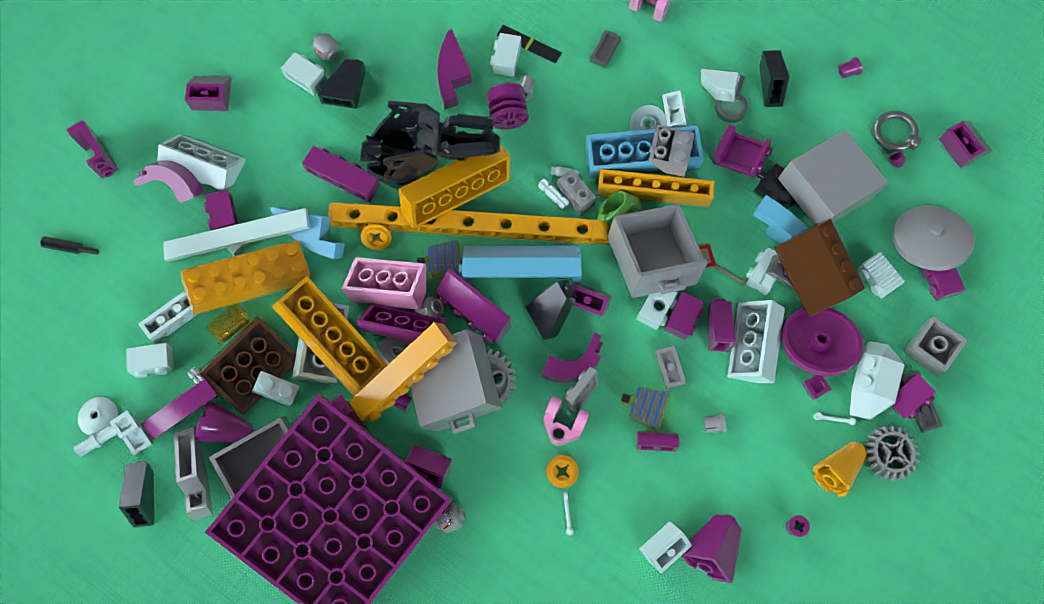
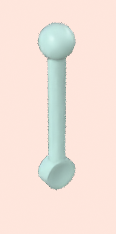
[814,412,856,425]
[563,492,574,535]

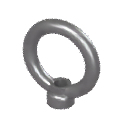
[873,111,922,151]

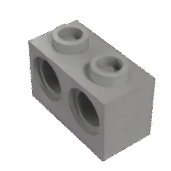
[557,169,596,216]

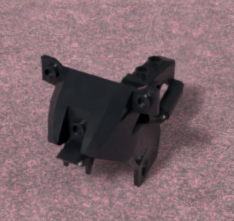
[360,101,501,189]

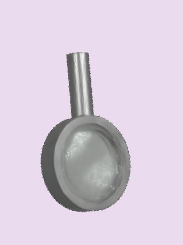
[715,75,748,123]

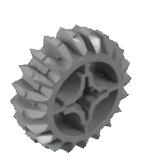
[864,425,921,481]

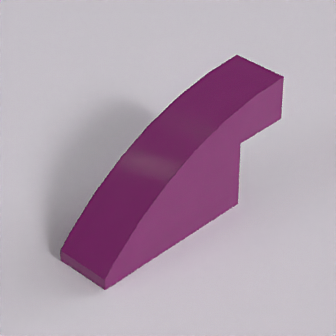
[437,29,472,110]
[141,378,218,440]

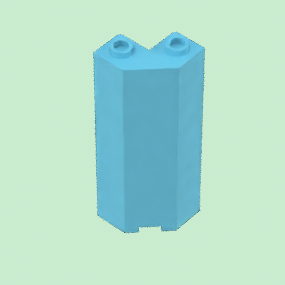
[459,246,581,282]

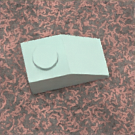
[701,69,738,102]

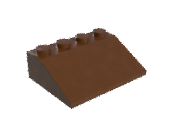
[774,219,865,317]
[199,316,296,415]

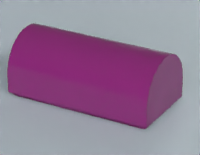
[636,431,679,452]

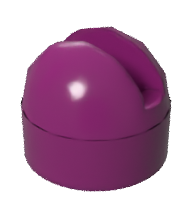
[888,151,906,168]

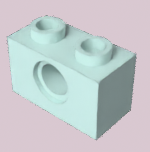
[636,292,678,330]

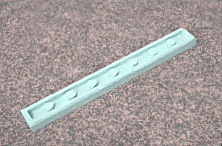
[163,208,310,262]

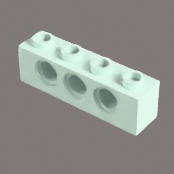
[138,291,197,344]

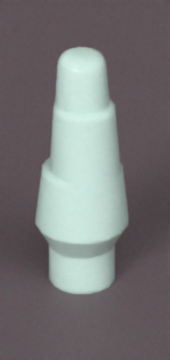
[551,166,579,176]

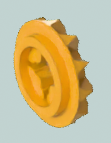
[361,222,392,250]
[546,455,579,488]

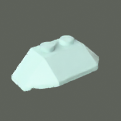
[850,341,905,420]

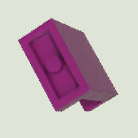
[66,120,119,179]
[713,125,773,179]

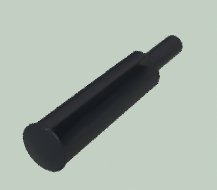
[40,236,99,255]

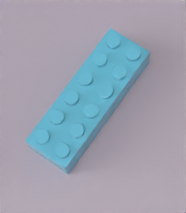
[585,125,704,179]

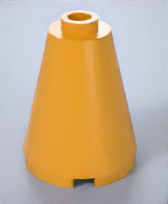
[812,442,867,497]

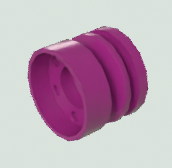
[486,83,529,130]

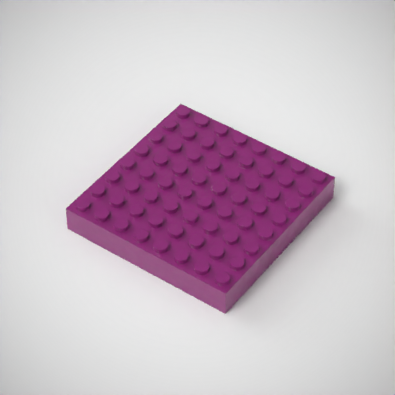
[204,393,452,604]

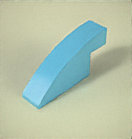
[753,195,808,244]
[271,207,345,259]

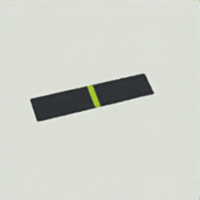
[497,25,562,64]

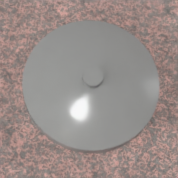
[892,205,975,271]

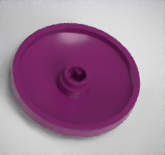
[781,308,863,376]

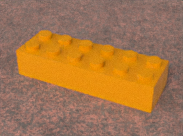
[399,145,510,229]
[181,240,311,315]
[272,276,388,396]

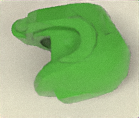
[598,191,642,222]

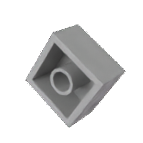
[904,316,968,376]

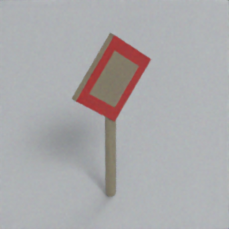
[698,244,746,285]

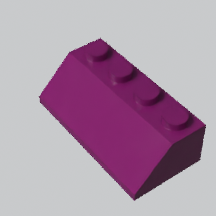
[436,269,511,345]
[357,303,447,343]

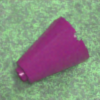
[195,401,255,443]

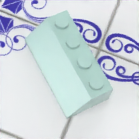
[157,134,246,190]
[727,300,785,383]
[292,302,349,383]

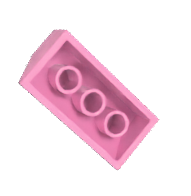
[342,257,426,309]

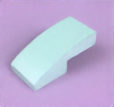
[110,410,153,456]

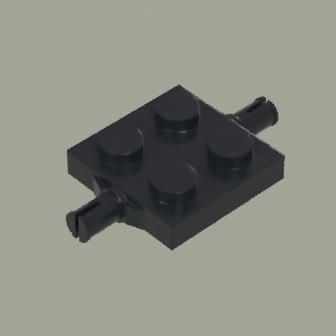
[754,163,801,209]

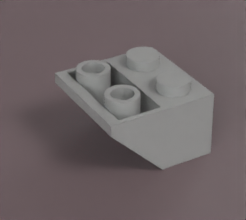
[649,125,695,177]

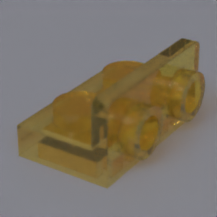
[205,303,252,345]

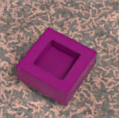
[802,375,832,400]

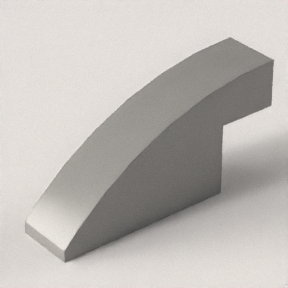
[174,427,213,521]

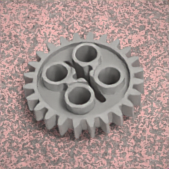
[487,349,517,412]

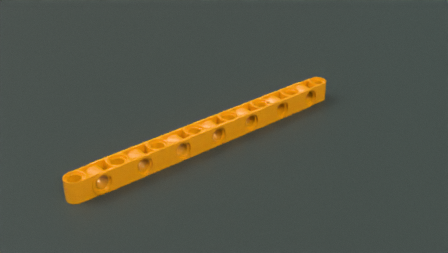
[328,203,610,244]

